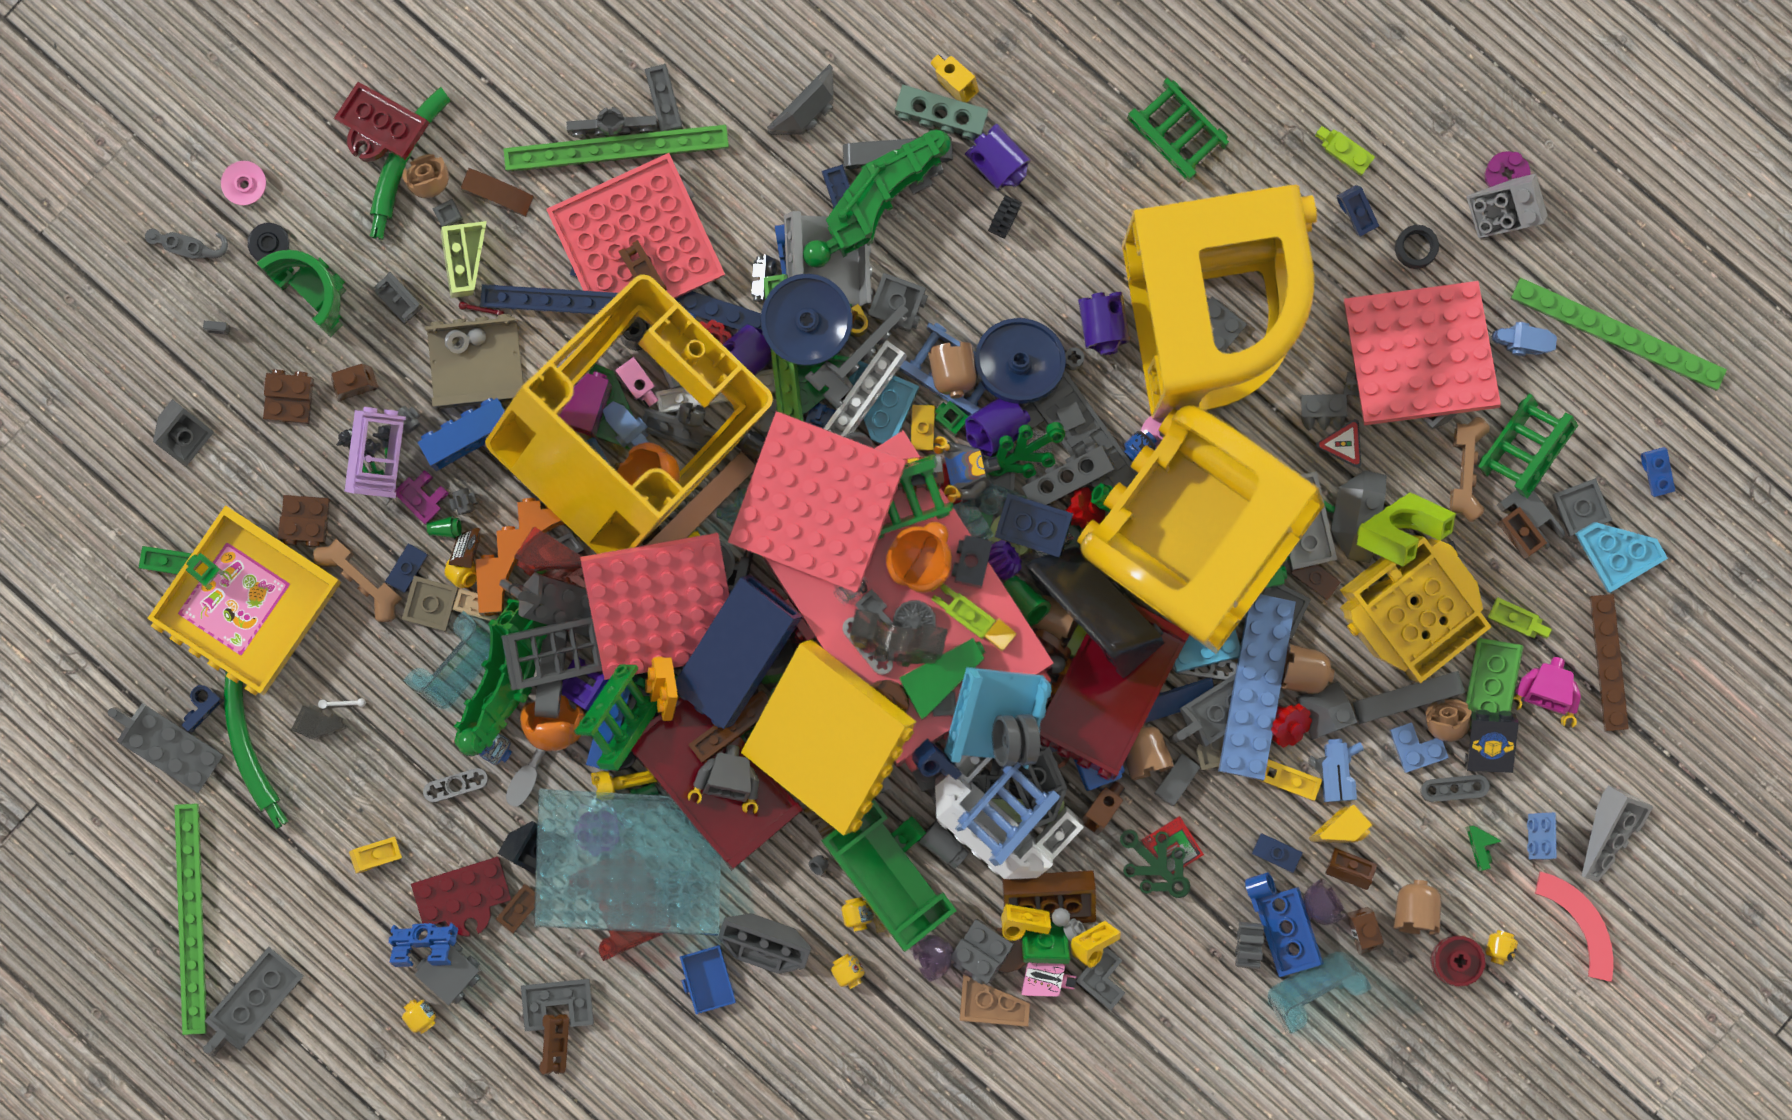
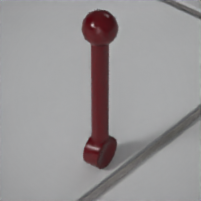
[458,301,505,315]

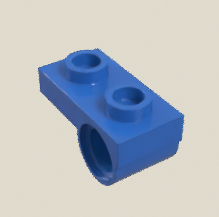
[1641,447,1675,497]

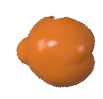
[618,442,680,486]
[886,521,952,593]
[520,695,585,751]

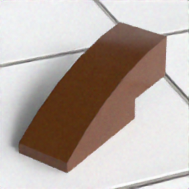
[461,168,534,217]

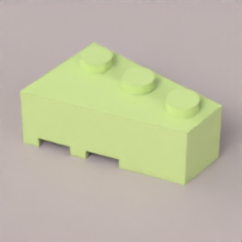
[441,221,487,298]

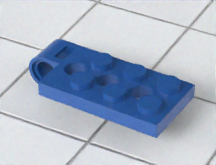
[1245,872,1324,977]

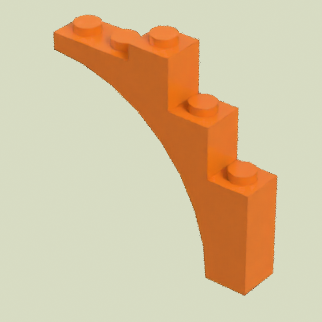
[475,498,565,616]

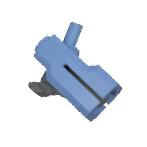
[1308,739,1364,802]

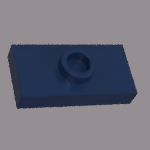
[822,164,850,209]
[385,543,428,594]
[1251,833,1303,873]

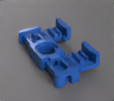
[388,922,458,967]

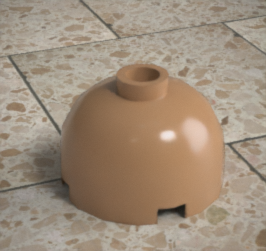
[402,154,449,198]
[1425,699,1472,742]

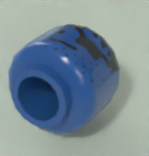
[1124,431,1157,462]

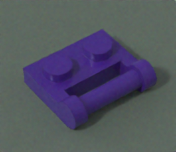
[562,657,609,711]

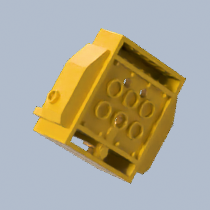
[1340,534,1491,683]

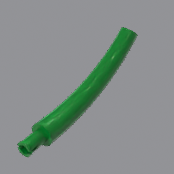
[369,87,451,240]
[224,671,289,829]

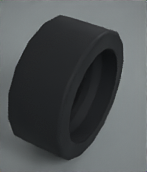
[1395,224,1439,269]

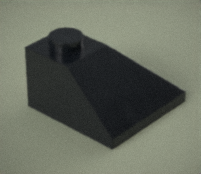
[497,821,566,879]

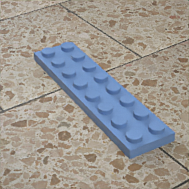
[1218,594,1296,781]

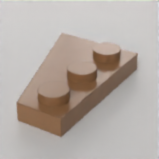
[959,975,1030,1027]

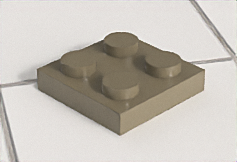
[402,576,459,632]

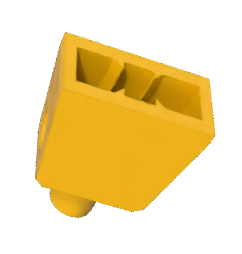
[930,54,979,103]

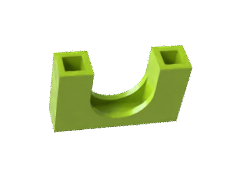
[1357,492,1456,567]

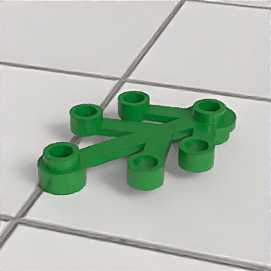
[989,422,1065,478]

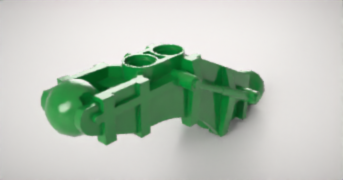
[803,129,951,268]
[453,599,547,756]

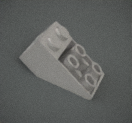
[1467,174,1548,239]

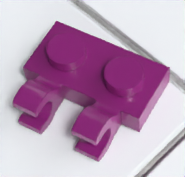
[395,470,449,525]

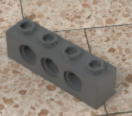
[1022,443,1117,505]

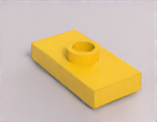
[911,405,935,451]

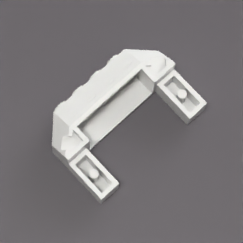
[935,755,1084,879]

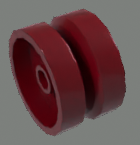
[1430,936,1485,986]

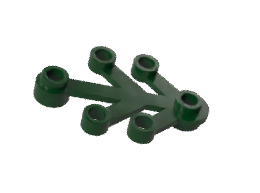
[1120,829,1191,898]

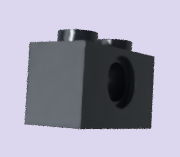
[951,535,992,589]

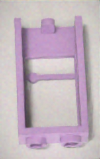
[345,407,406,498]

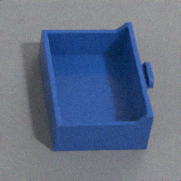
[680,945,736,1014]

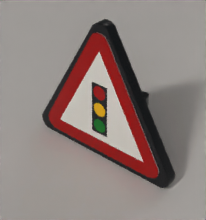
[1316,419,1361,468]

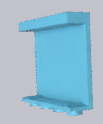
[944,667,1051,769]

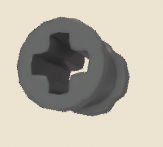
[1065,347,1084,371]

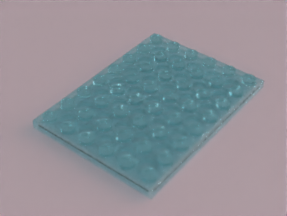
[534,789,720,936]

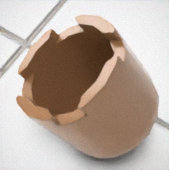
[928,342,976,399]
[1030,594,1078,649]
[1281,644,1335,694]
[1125,725,1174,781]
[1393,880,1441,935]

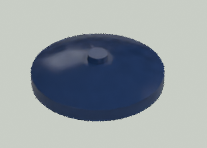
[761,274,853,366]
[975,318,1066,404]

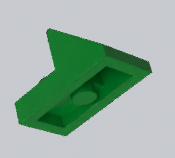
[891,816,926,852]
[1466,825,1501,871]

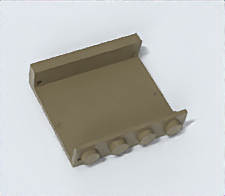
[425,314,523,410]

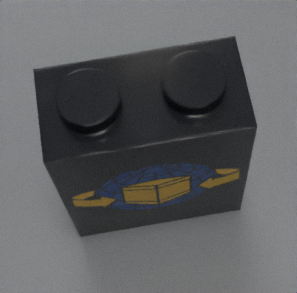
[1464,709,1519,773]

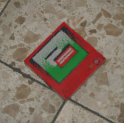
[1141,816,1204,874]

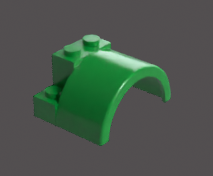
[257,250,347,338]

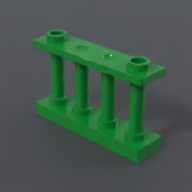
[1127,78,1229,183]
[1478,393,1579,499]
[878,454,954,539]
[574,664,658,771]

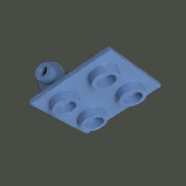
[1527,812,1557,859]

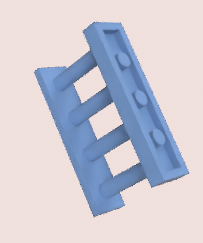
[900,323,986,416]
[955,762,1060,866]

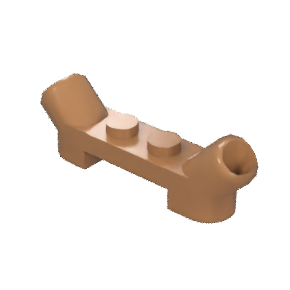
[1450,417,1490,522]
[314,539,402,622]

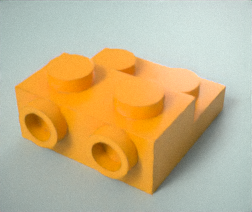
[645,656,678,721]

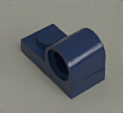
[1336,185,1379,237]
[182,685,224,733]
[912,738,962,780]

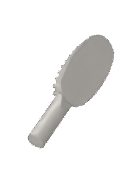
[506,748,546,807]

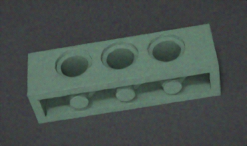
[895,84,988,141]

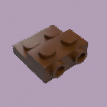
[263,369,314,424]
[278,495,330,547]

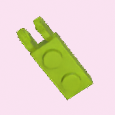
[931,584,996,639]

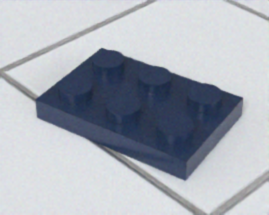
[994,493,1074,557]

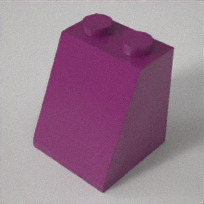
[558,372,612,438]

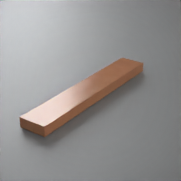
[647,452,756,545]

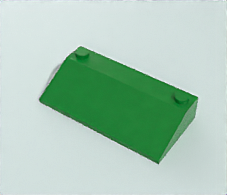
[821,800,957,952]

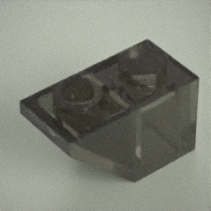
[291,704,347,741]

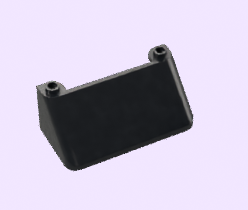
[1026,546,1165,679]

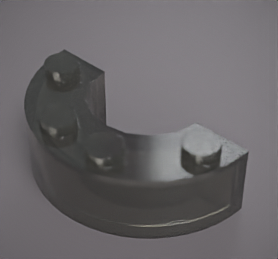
[850,609,948,667]

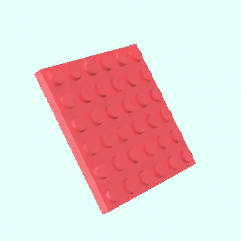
[546,153,726,316]
[1344,281,1501,426]
[728,411,907,592]
[581,533,729,680]

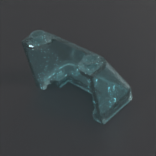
[403,611,490,709]
[1267,952,1372,1034]

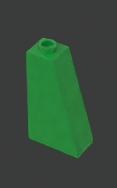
[899,638,986,720]

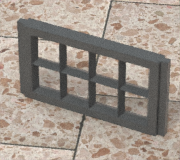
[502,616,603,690]

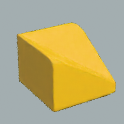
[984,619,1017,652]

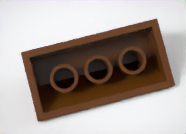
[1002,870,1096,923]

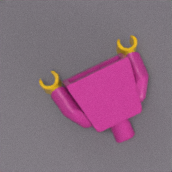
[1514,657,1581,728]

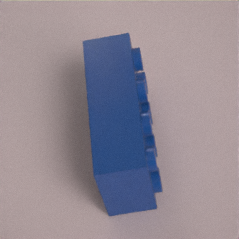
[417,398,506,472]

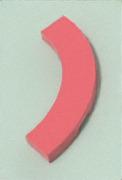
[1535,872,1613,982]

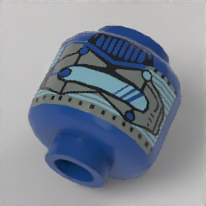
[479,734,512,765]

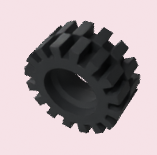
[988,195,1022,239]

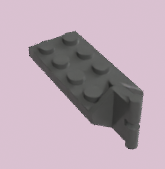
[805,304,909,409]
[500,572,592,638]
[1169,673,1285,747]
[108,703,223,793]
[203,947,304,1057]

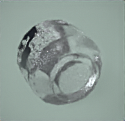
[833,576,868,605]

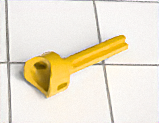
[591,770,657,803]

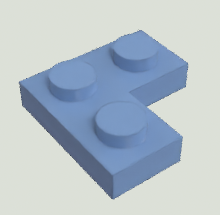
[1389,722,1449,773]

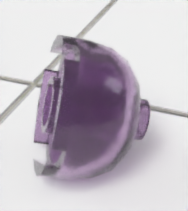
[1303,878,1346,925]
[911,935,953,982]

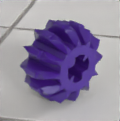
[988,540,1022,580]

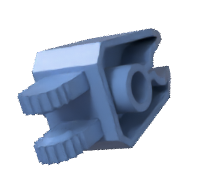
[1491,322,1557,356]
[603,401,649,449]

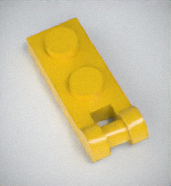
[1255,759,1322,801]

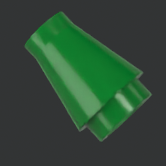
[427,516,462,538]

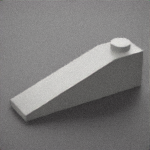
[1582,785,1653,882]

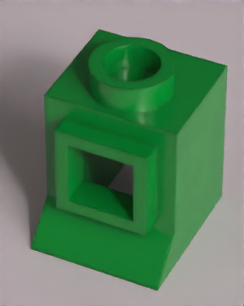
[935,401,968,437]
[186,553,225,590]

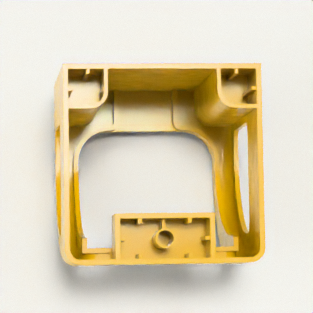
[1122,185,1317,419]
[485,275,773,554]
[1077,405,1325,654]

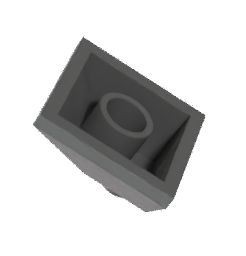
[153,399,214,467]
[1295,682,1357,740]

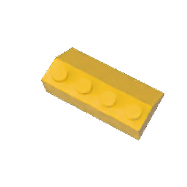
[1309,804,1372,843]

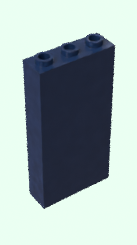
[675,575,803,729]

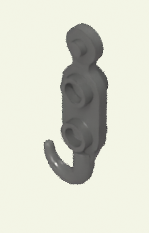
[145,229,228,259]

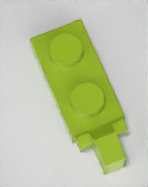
[1315,126,1375,176]
[1487,597,1552,639]

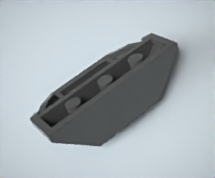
[767,64,834,135]
[1331,471,1387,563]
[1012,745,1067,829]
[718,913,811,974]

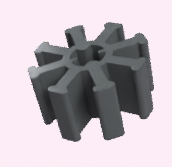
[1235,922,1264,969]

